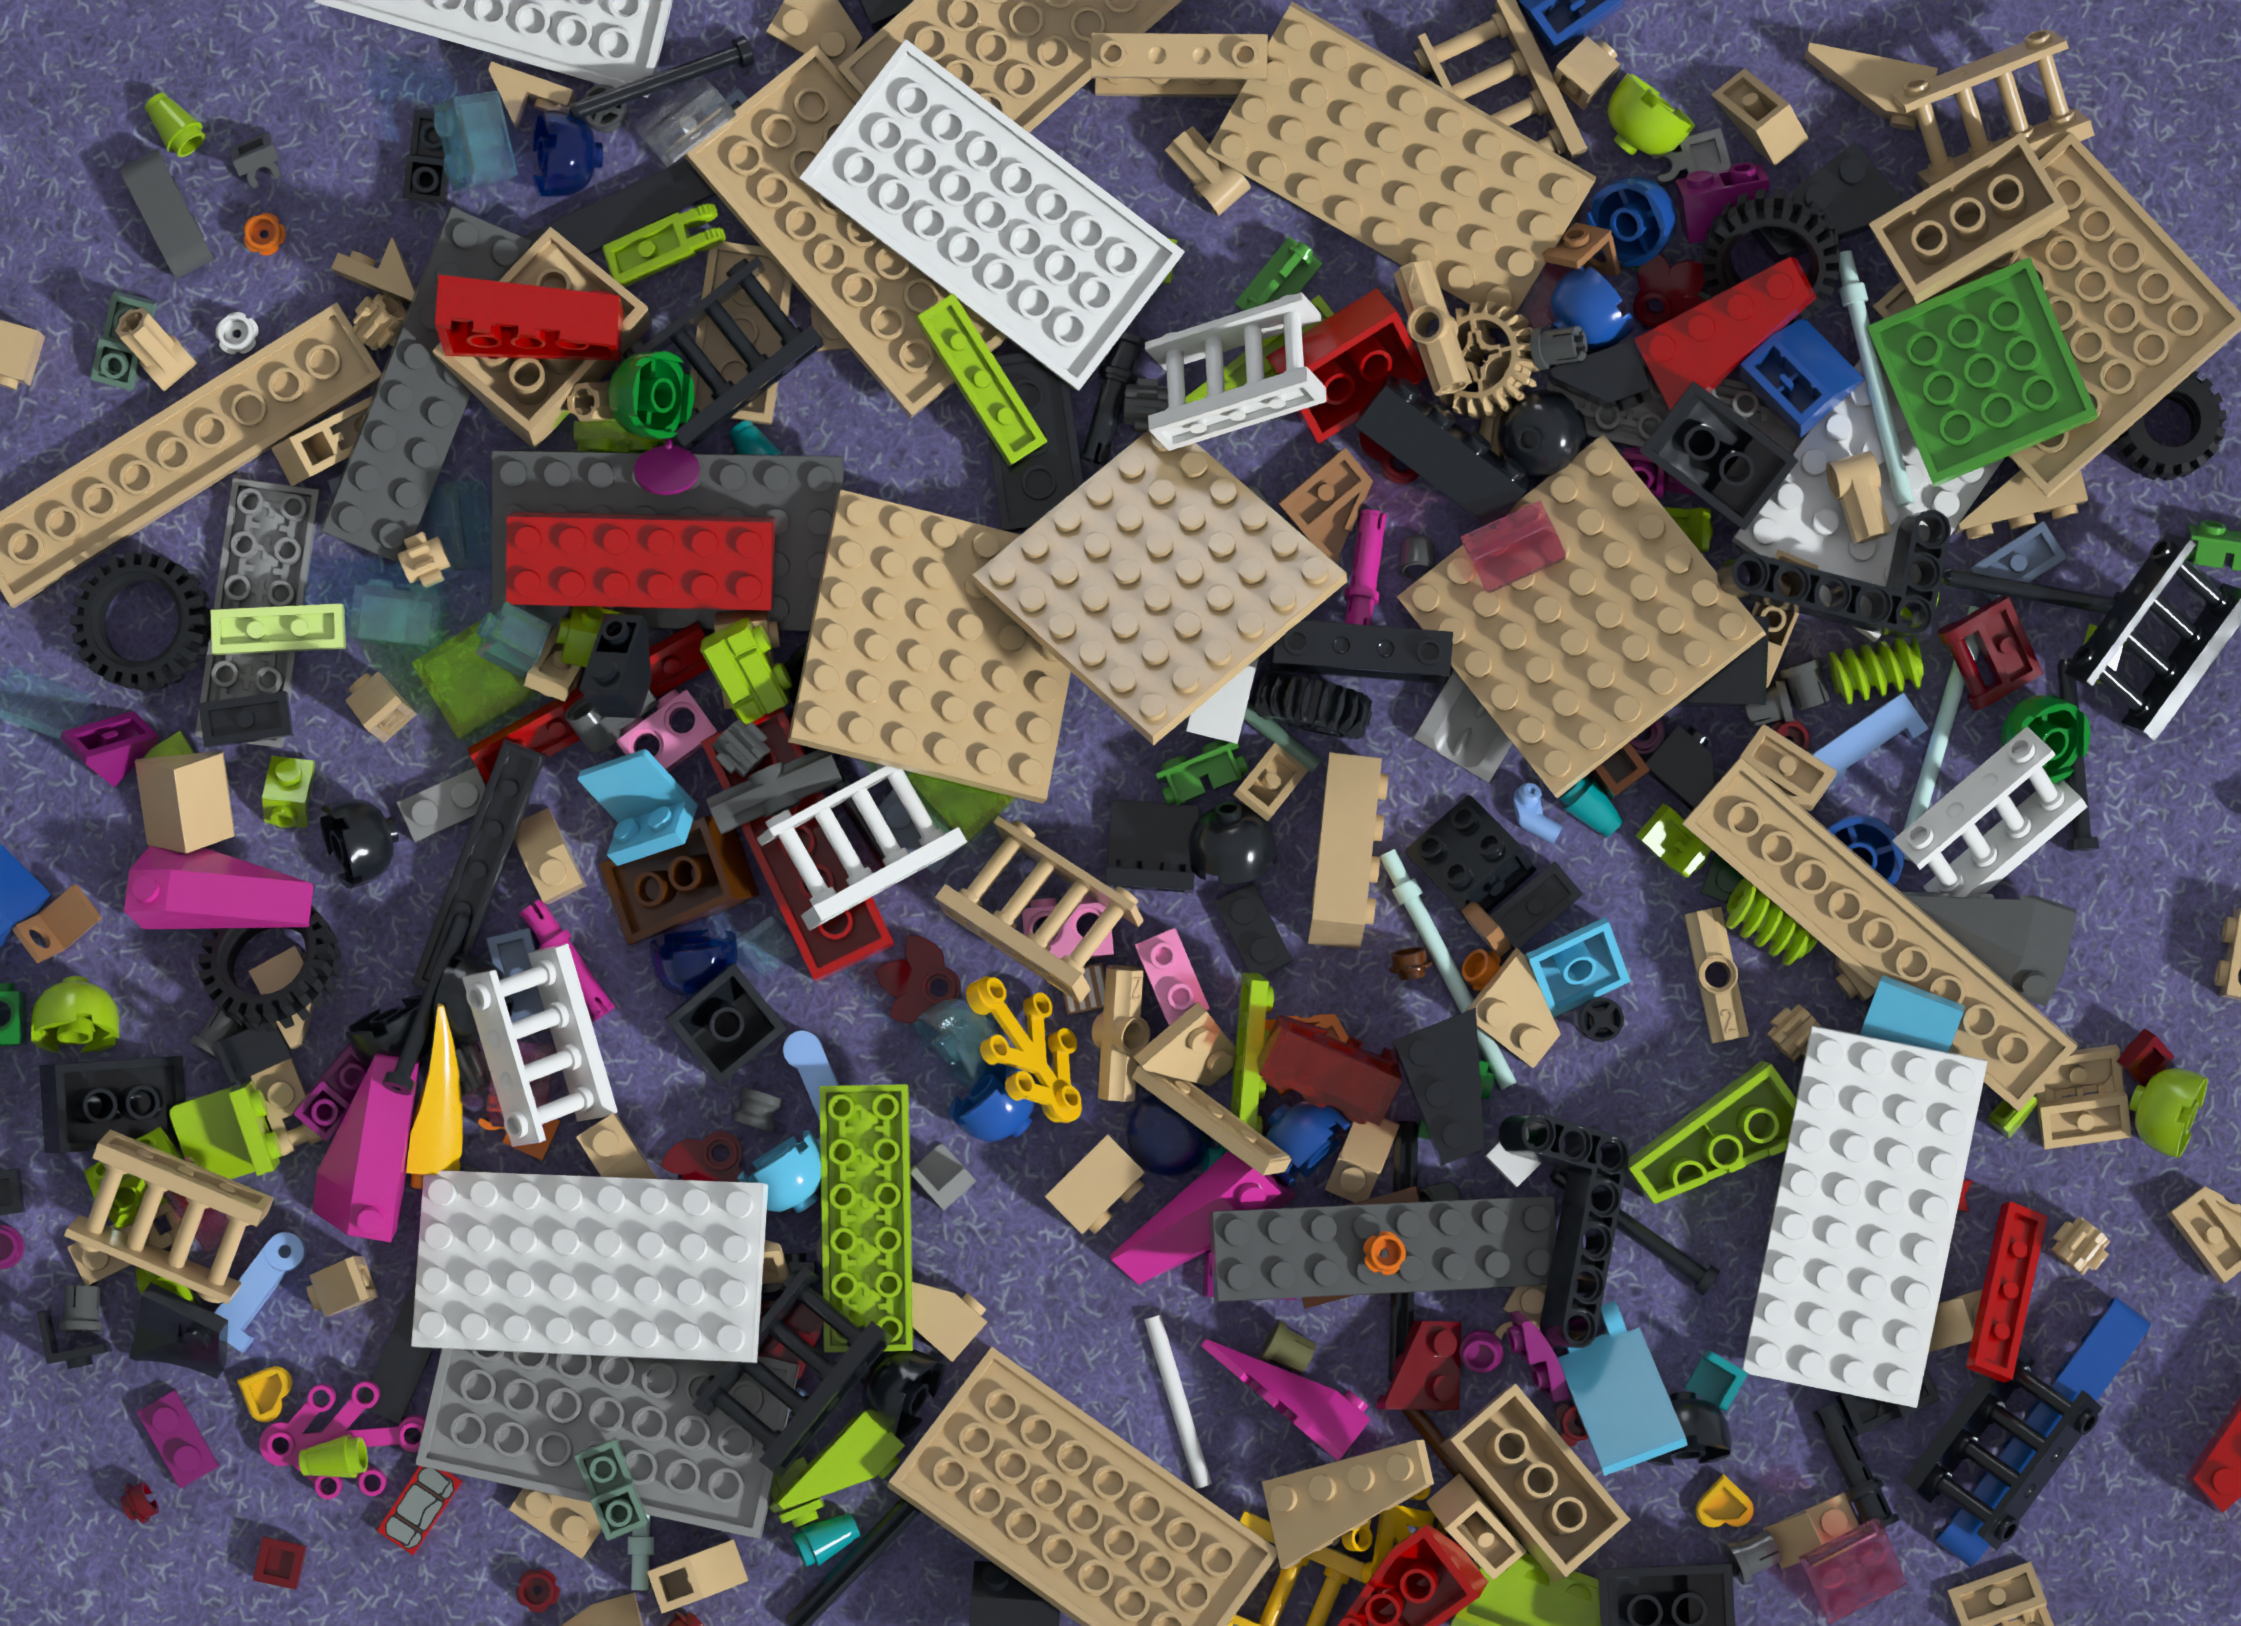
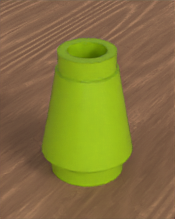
[144,92,205,157]
[299,1434,368,1478]

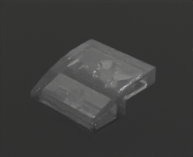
[630,75,736,168]

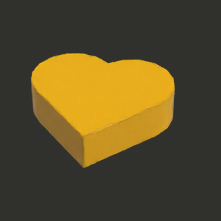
[237,1366,293,1422]
[1695,1474,1754,1528]

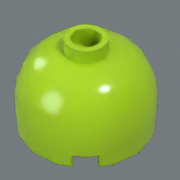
[1607,73,1696,156]
[31,976,119,1053]
[2129,1068,2208,1158]

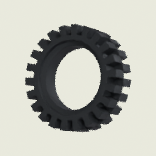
[1702,189,1840,326]
[70,552,212,691]
[198,904,341,1032]

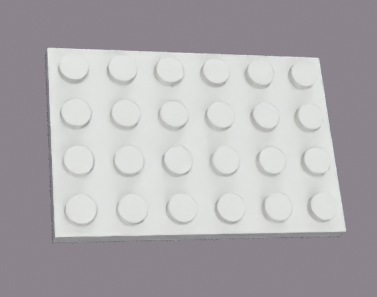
[1731,350,2004,642]

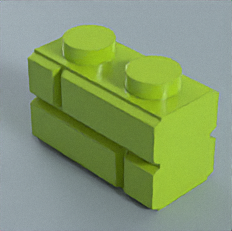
[700,617,793,725]

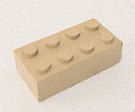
[1869,132,2070,305]
[1439,1383,1631,1581]

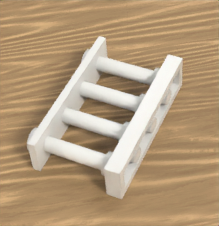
[1145,292,1327,451]
[1892,727,2087,898]
[757,763,967,931]
[462,944,618,1147]

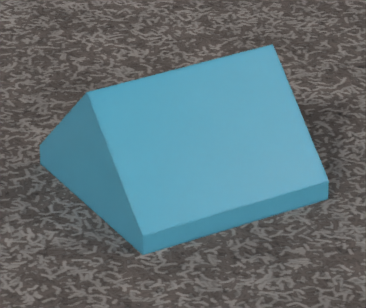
[1525,917,1631,1018]

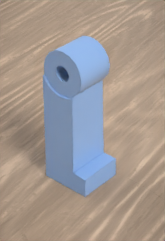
[1811,693,1929,787]
[783,1030,839,1144]
[214,1232,307,1352]

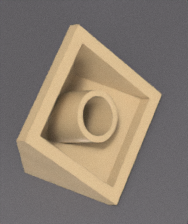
[135,750,235,854]

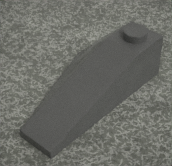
[1900,891,2077,1007]

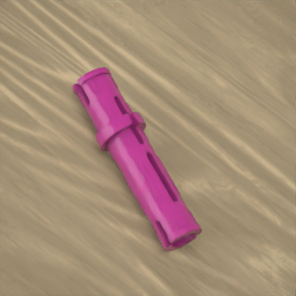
[1344,509,1387,625]
[519,899,616,1023]

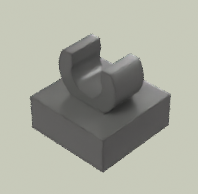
[229,131,280,188]

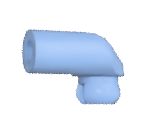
[1512,782,1563,845]

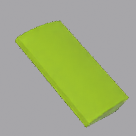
[1450,1553,1601,1626]

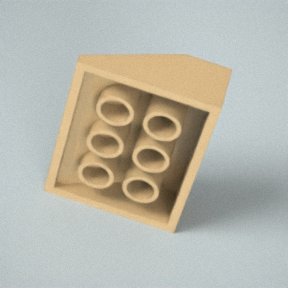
[432,227,652,450]

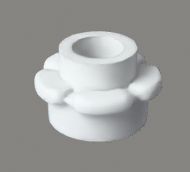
[215,312,259,355]

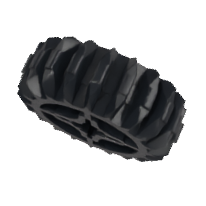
[1254,672,1372,740]

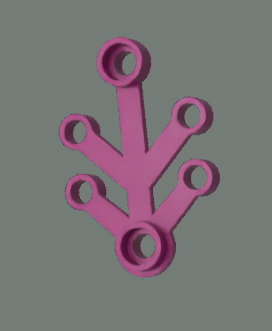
[259,1380,426,1499]

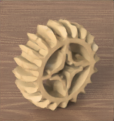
[1430,301,1540,419]

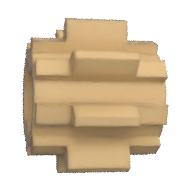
[352,293,407,351]
[1767,1004,1821,1063]
[2051,1217,2110,1275]

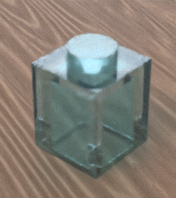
[476,601,552,678]

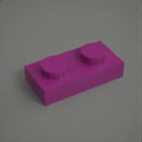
[137,1390,220,1489]

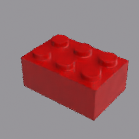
[1266,288,1428,444]

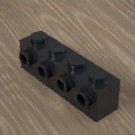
[1354,374,1529,531]

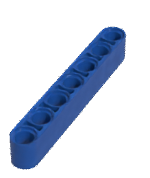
[1935,1296,2151,1567]

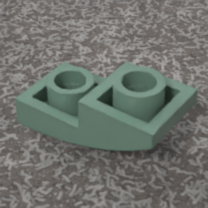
[90,291,158,391]
[574,1437,649,1541]

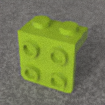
[170,1080,282,1179]

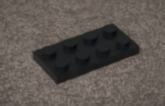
[988,352,1083,532]

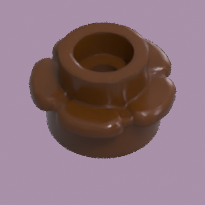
[1389,947,1432,980]

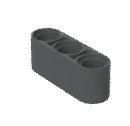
[119,149,215,279]

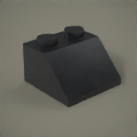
[665,961,787,1086]

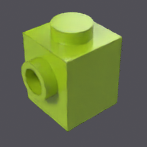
[555,606,625,668]

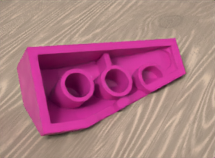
[124,846,313,929]
[312,1054,420,1242]
[1109,1151,1296,1285]
[1200,1339,1371,1461]

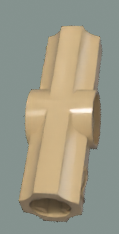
[1394,259,1472,396]
[1684,907,1749,1044]
[1091,965,1150,1102]

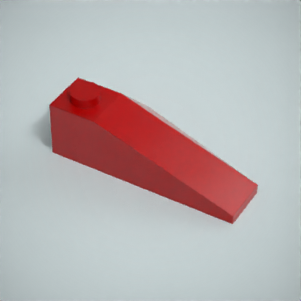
[1337,1523,1488,1626]

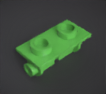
[1234,236,1323,311]
[2186,520,2241,571]
[1156,740,1249,806]

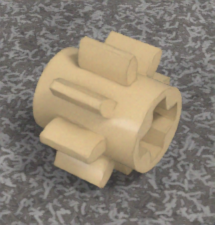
[397,531,451,588]

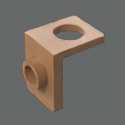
[1543,222,1621,277]
[12,884,102,963]

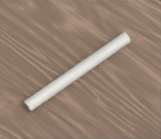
[1144,1315,1212,1489]

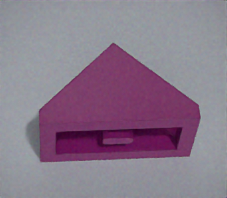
[60,711,159,787]

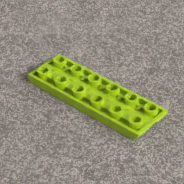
[819,1084,914,1352]

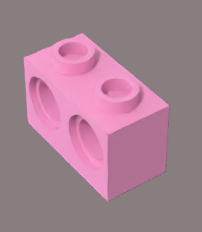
[616,689,718,773]
[1022,895,1114,959]
[1135,928,1210,1027]

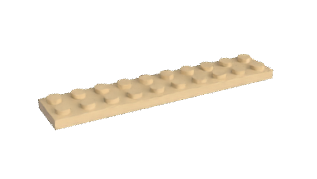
[0,302,382,608]
[1683,756,2078,1112]

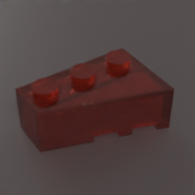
[1257,1014,1402,1126]

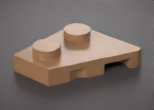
[1277,447,1373,564]

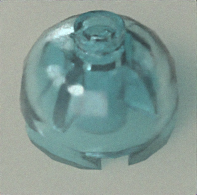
[914,998,998,1087]

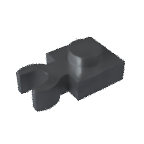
[1651,127,1732,185]

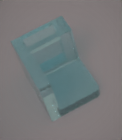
[736,915,800,979]

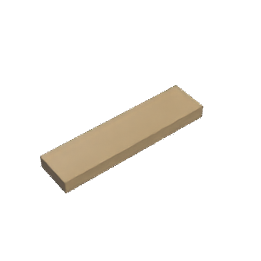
[1132,1065,1292,1176]

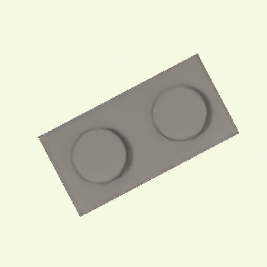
[397,767,486,843]

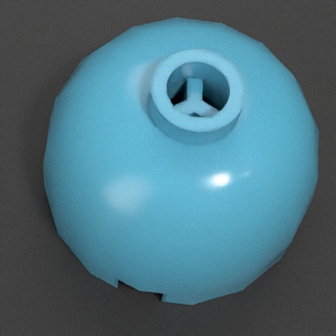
[737,1130,821,1213]

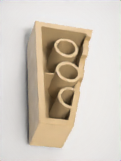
[1307,752,1389,950]

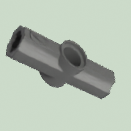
[706,749,843,834]

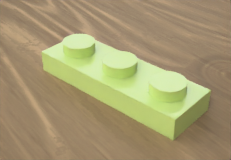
[210,603,346,655]

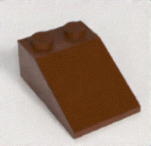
[599,816,759,945]

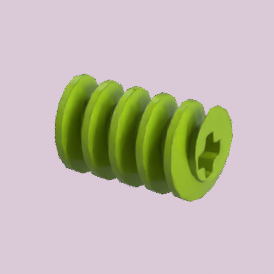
[1827,635,1924,704]
[1726,878,1818,966]

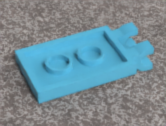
[1860,975,1966,1052]
[1557,1301,1687,1476]

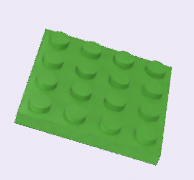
[1867,257,2098,487]

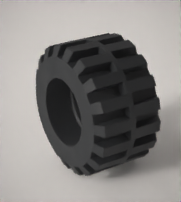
[2112,371,2227,481]

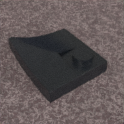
[129,1282,228,1379]

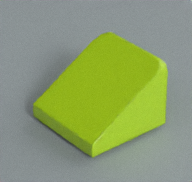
[1987,1096,2037,1139]

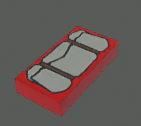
[377,1466,463,1555]

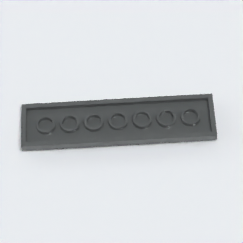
[319,207,532,564]
[1208,1196,1557,1302]

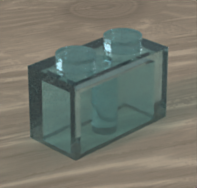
[433,90,518,191]
[349,579,446,651]

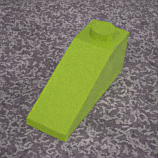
[768,1410,905,1513]

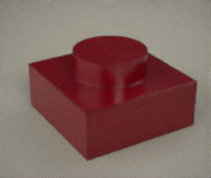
[2116,1028,2175,1087]
[253,1536,308,1590]

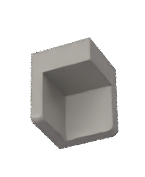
[910,1144,977,1211]

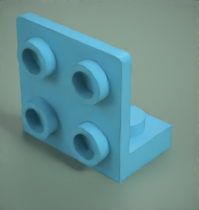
[578,749,698,866]

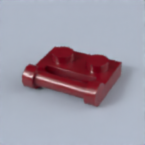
[1937,596,2044,710]

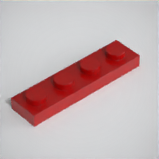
[1966,1201,2048,1383]

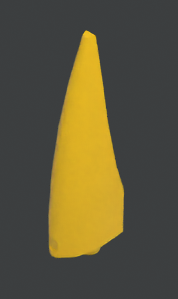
[406,1003,463,1189]

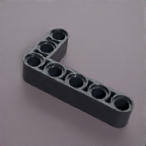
[1717,510,1951,638]
[1499,1113,1629,1348]

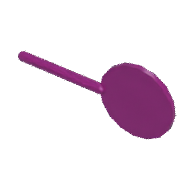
[634,437,700,495]

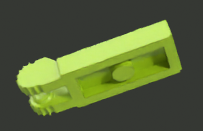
[602,203,726,288]

